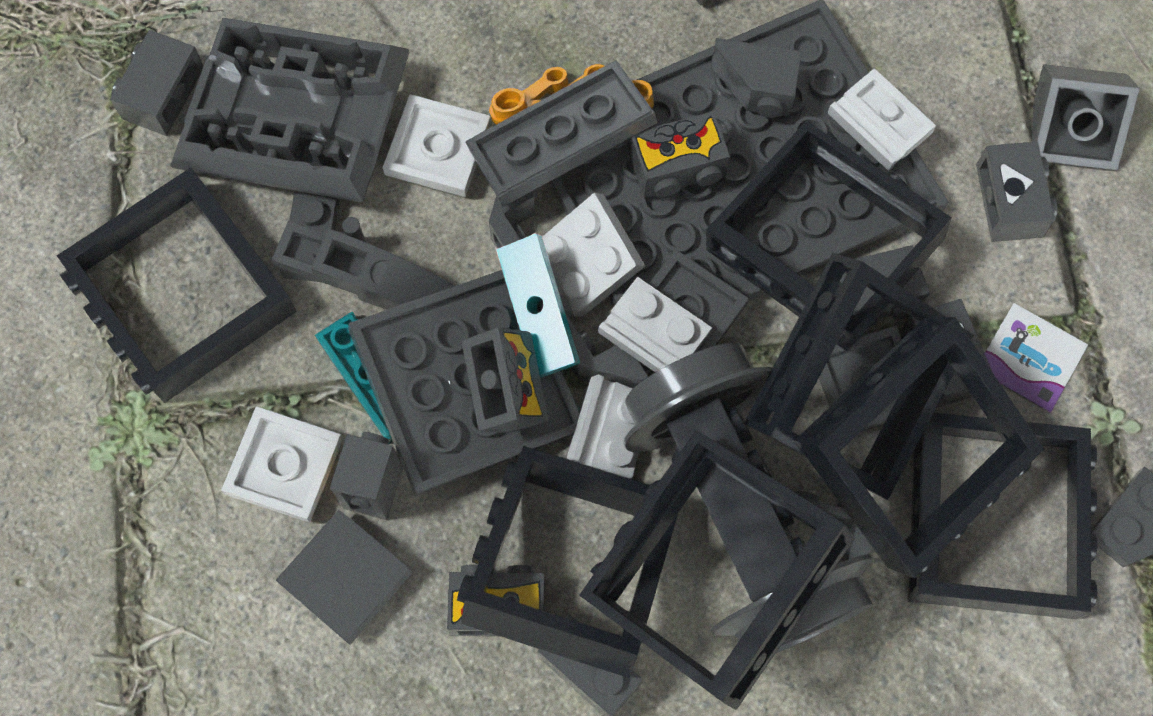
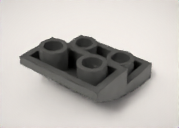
[276,510,413,645]

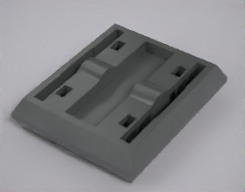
[171,18,410,203]

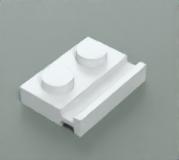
[828,68,936,171]
[598,277,712,372]
[566,374,639,479]

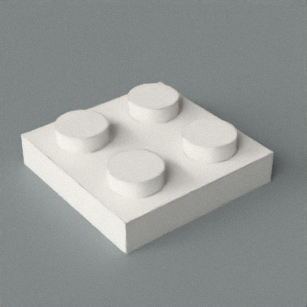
[382,94,491,197]
[542,193,645,317]
[221,407,343,523]

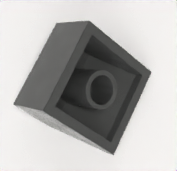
[1032,64,1140,170]

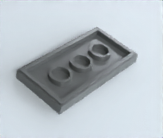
[465,60,658,206]

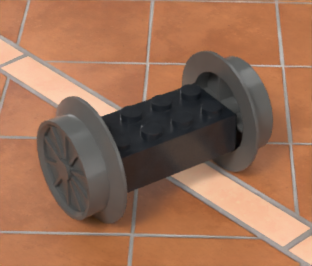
[623,343,873,654]

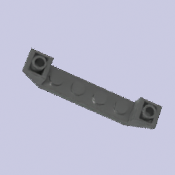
[489,189,650,389]

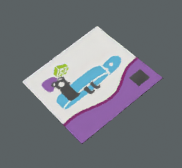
[985,303,1088,412]

